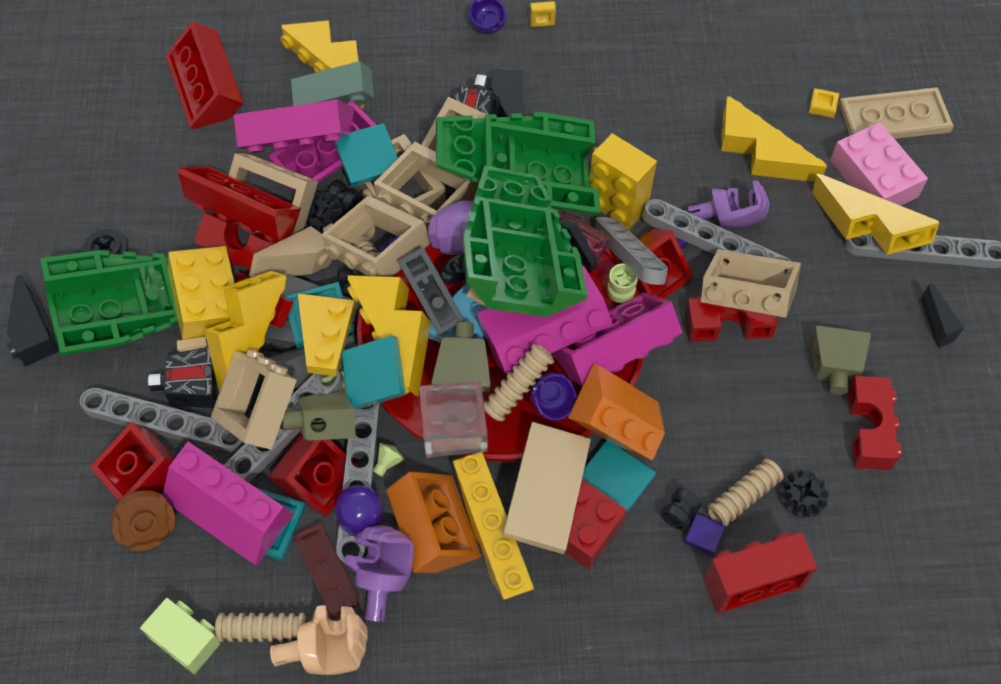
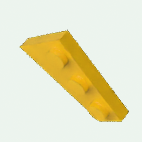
[298,294,355,376]

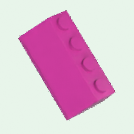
[234,100,354,153]
[268,101,376,193]
[476,265,613,374]
[552,292,683,386]
[163,442,294,566]

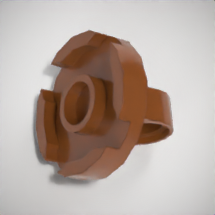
[110,491,175,551]

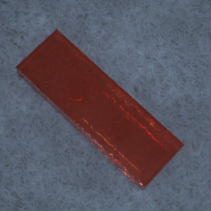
[293,522,361,619]

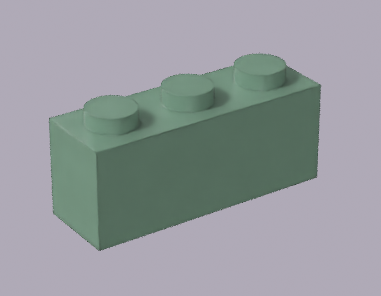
[291,61,374,106]

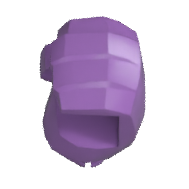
[688,181,770,228]
[428,199,474,256]
[344,525,414,621]

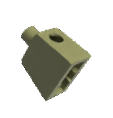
[432,322,490,392]
[810,325,871,395]
[282,391,356,440]

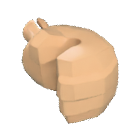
[270,605,368,675]

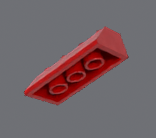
[165,21,244,129]
[178,166,301,243]

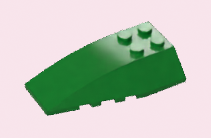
[436,112,600,215]
[462,166,588,317]
[40,250,179,356]

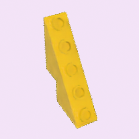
[280,20,364,109]
[721,96,827,182]
[812,173,939,255]
[205,271,286,393]
[347,276,431,396]
[453,451,534,600]

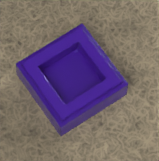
[684,514,725,556]

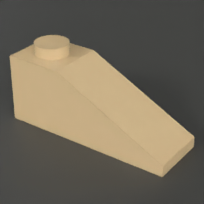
[249,226,333,277]

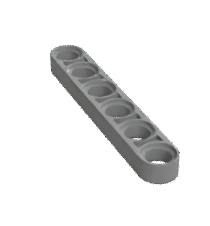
[642,199,791,273]
[594,217,668,285]
[845,234,1001,268]
[223,371,344,483]
[80,388,245,454]
[336,403,379,565]

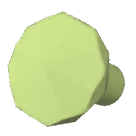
[373,443,404,477]

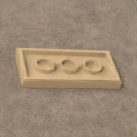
[839,87,954,139]
[502,422,591,554]

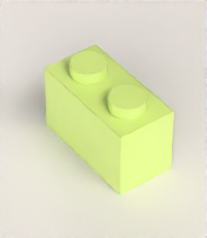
[140,598,220,675]

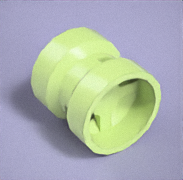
[607,264,638,303]

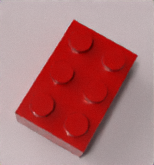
[565,479,627,570]
[703,532,818,615]

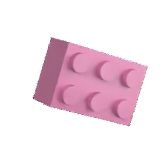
[830,122,928,206]

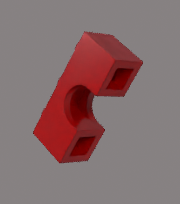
[194,211,276,272]
[685,296,778,342]
[848,376,902,470]

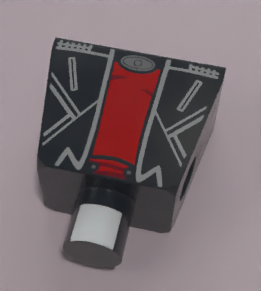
[453,75,501,117]
[148,347,217,408]

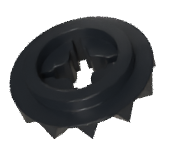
[306,191,342,234]
[82,229,128,255]
[439,253,466,285]
[779,470,829,517]

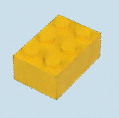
[589,133,657,230]
[168,246,234,340]

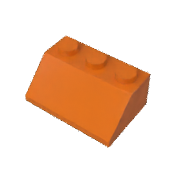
[568,363,665,461]
[386,472,481,573]

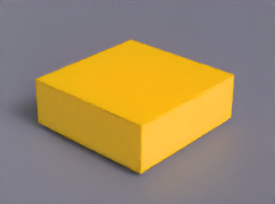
[530,1,556,27]
[809,88,839,118]

